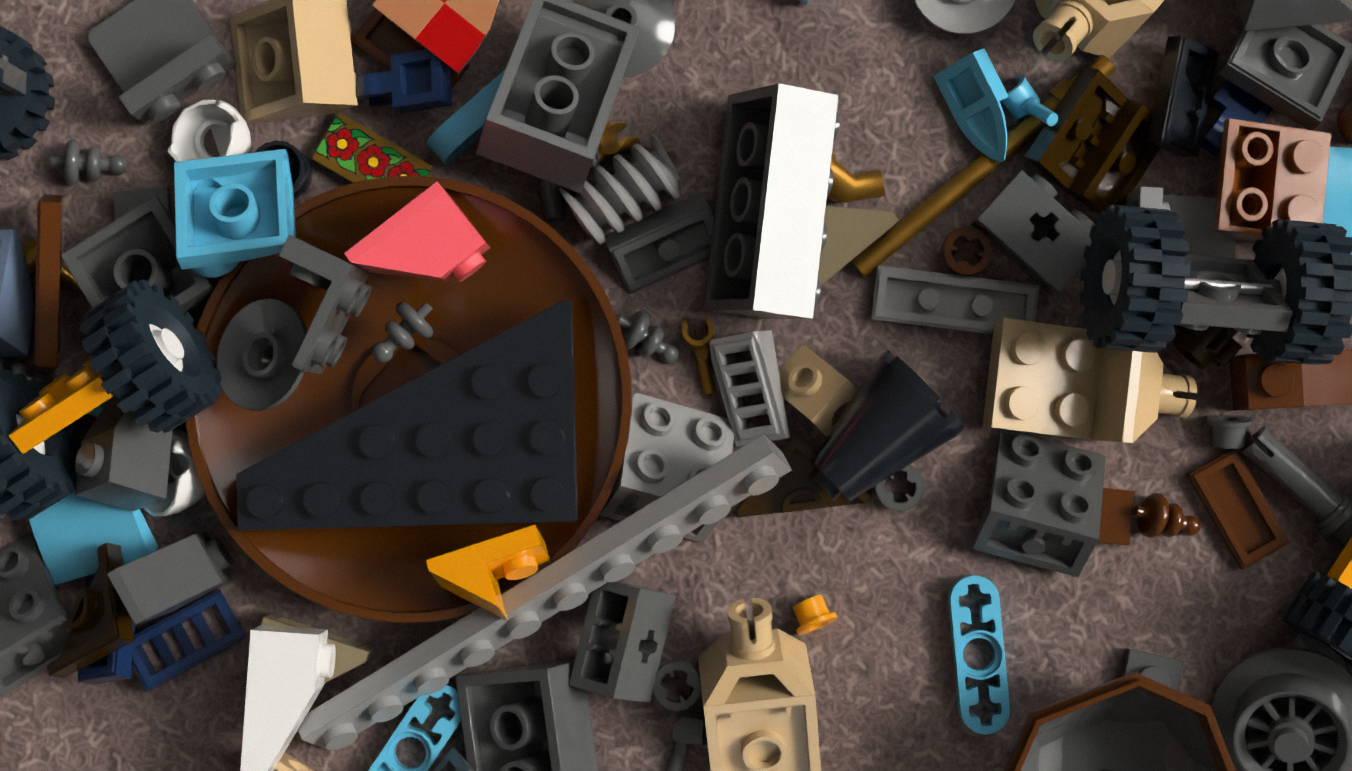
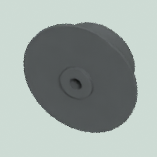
[1212,647,1352,771]

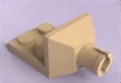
[1033,0,1164,62]
[982,318,1197,443]
[698,598,821,771]

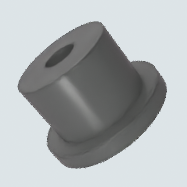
[1207,415,1252,449]

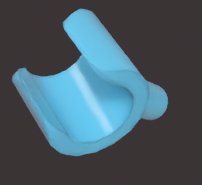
[1002,75,1058,126]

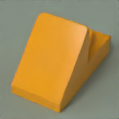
[426,525,551,620]

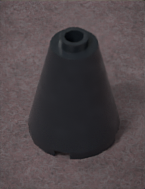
[811,349,964,501]

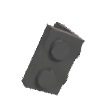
[88,0,237,125]

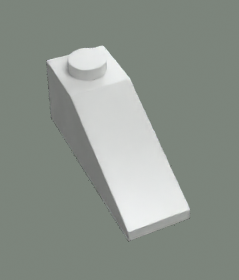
[240,625,336,771]

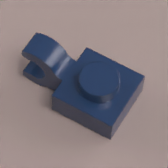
[356,49,452,113]
[1200,79,1273,157]

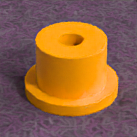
[792,595,838,636]

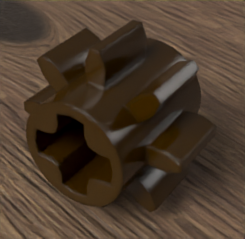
[1172,325,1242,369]

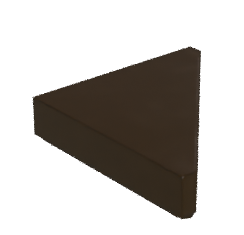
[732,434,873,518]
[47,543,135,678]

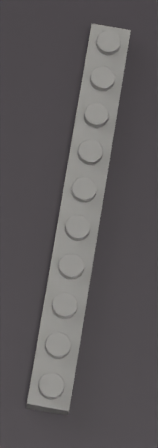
[298,434,792,751]

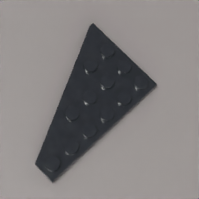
[236,301,578,531]

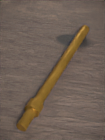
[851,55,1116,278]

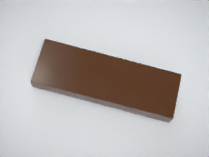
[35,194,63,367]

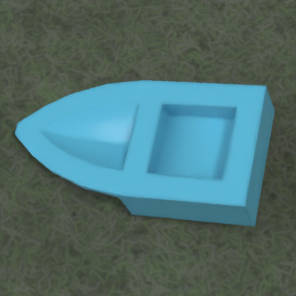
[933,48,1009,163]

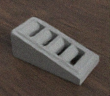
[708,330,790,447]

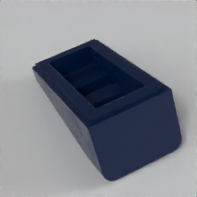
[132,590,246,693]

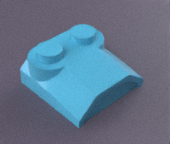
[174,149,296,278]

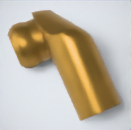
[827,152,885,203]

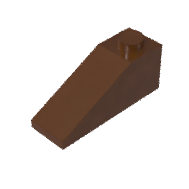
[1230,349,1352,411]

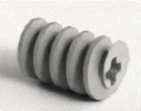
[559,133,681,244]

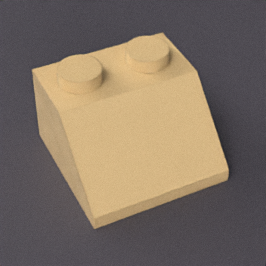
[230,0,358,123]

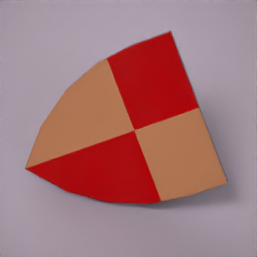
[372,0,500,74]

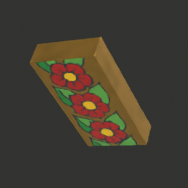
[311,112,434,183]

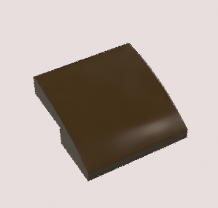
[1024,65,1161,214]

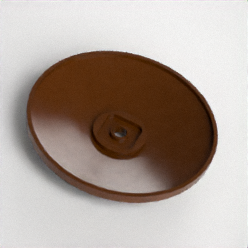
[186,176,632,623]

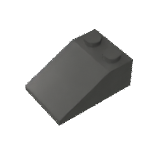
[476,0,641,193]

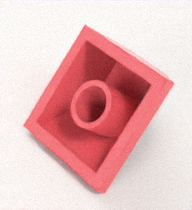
[344,182,490,282]

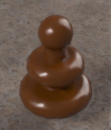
[1133,493,1201,538]

